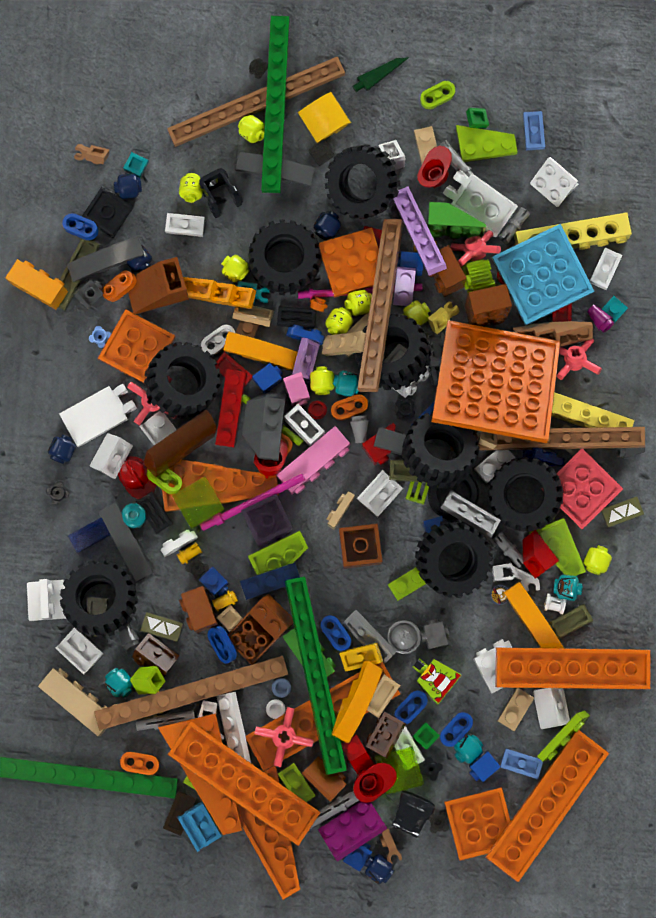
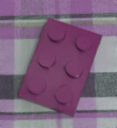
[318,801,387,862]

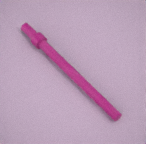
[200,474,305,531]

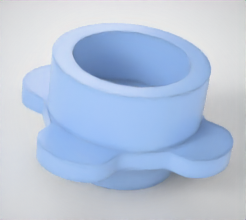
[89,326,111,348]

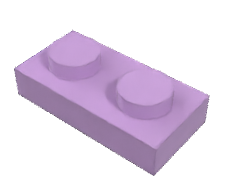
[393,267,416,306]
[292,338,320,380]

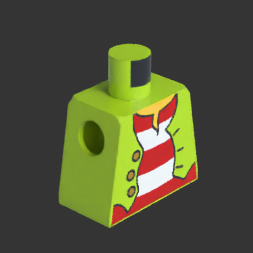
[413,658,461,705]

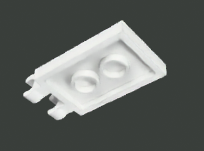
[443,170,518,238]
[59,384,137,447]

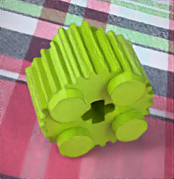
[461,259,496,293]

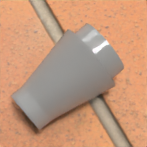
[350,416,369,443]

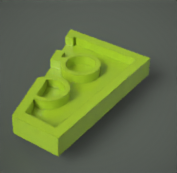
[456,125,518,162]
[528,518,586,576]
[248,530,308,575]
[537,710,590,762]

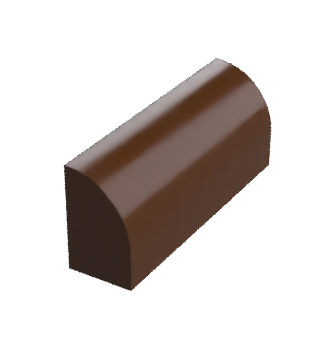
[143,409,216,478]

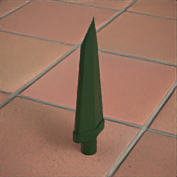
[352,58,408,92]

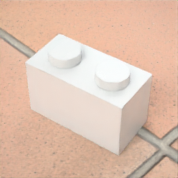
[284,404,325,447]

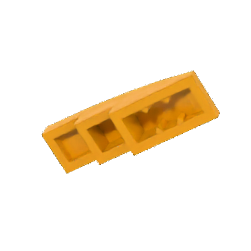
[183,277,256,309]
[223,332,298,371]
[503,582,564,648]
[332,661,383,743]

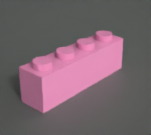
[277,426,350,495]

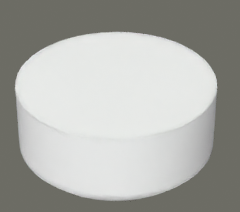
[266,699,286,719]

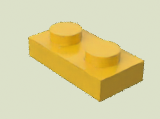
[339,643,383,672]

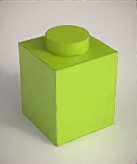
[130,666,166,695]

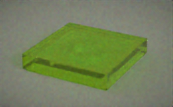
[172,476,225,529]
[375,746,424,795]

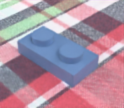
[523,111,545,151]
[500,748,543,779]

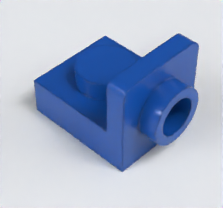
[199,567,229,597]
[343,843,372,872]

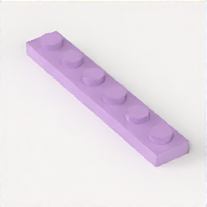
[393,187,447,276]

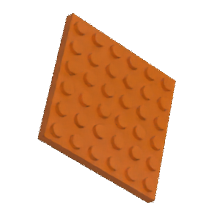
[431,320,560,443]

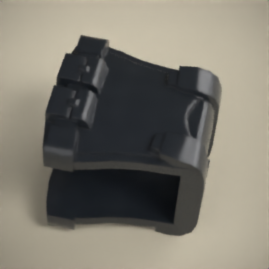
[199,168,243,218]
[392,790,435,838]

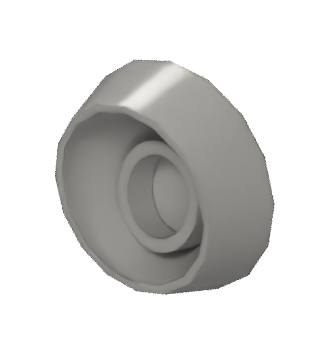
[387,620,421,654]

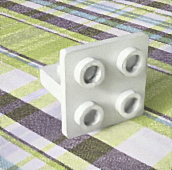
[530,157,579,207]
[27,579,66,621]

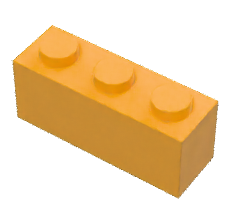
[5,259,68,310]

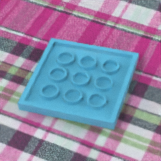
[492,224,594,325]

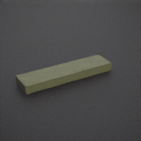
[58,238,100,311]

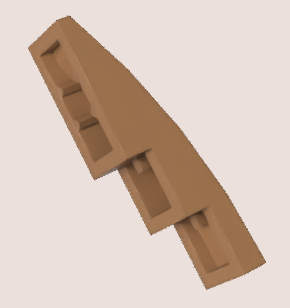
[513,321,593,347]

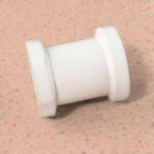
[544,593,567,615]

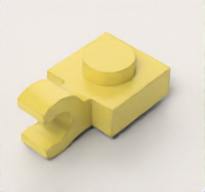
[428,301,459,334]

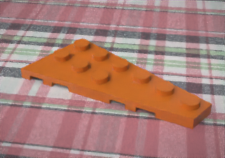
[162,460,279,512]
[158,713,243,835]
[237,766,300,900]

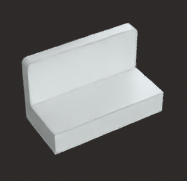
[90,433,133,479]
[533,688,570,729]

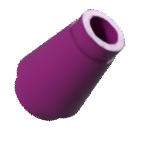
[587,305,614,333]

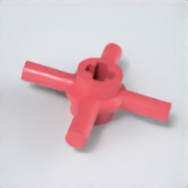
[450,230,501,267]
[556,339,602,380]
[127,376,178,426]
[254,707,314,767]

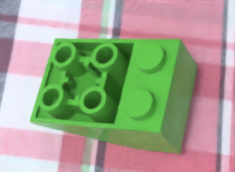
[427,202,486,239]

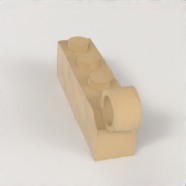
[38,668,117,736]

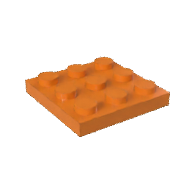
[319,228,379,298]
[98,309,176,384]
[444,787,511,861]

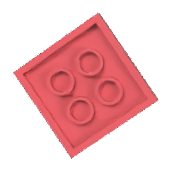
[541,449,623,529]

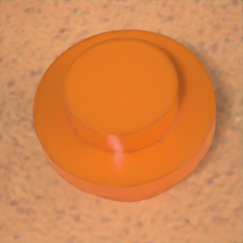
[309,297,328,312]

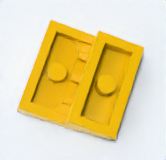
[298,92,351,144]

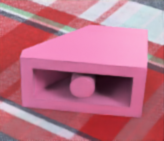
[283,372,310,407]

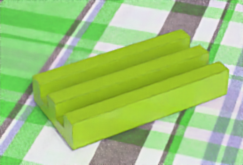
[405,481,429,505]

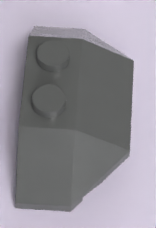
[242,391,287,461]

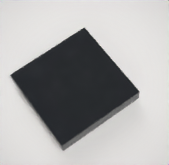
[82,187,134,238]

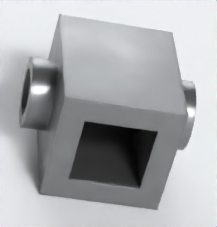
[420,619,449,650]

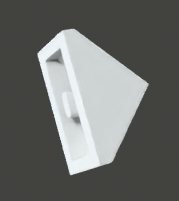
[378,140,405,170]

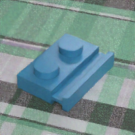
[177,802,222,852]

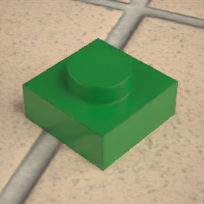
[466,108,489,129]
[412,722,440,750]

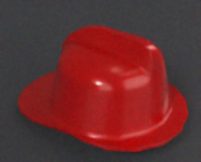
[417,146,452,189]
[254,439,288,479]
[118,456,156,499]
[353,763,397,803]

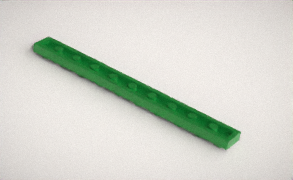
[261,16,290,193]
[285,577,347,775]
[0,757,178,798]

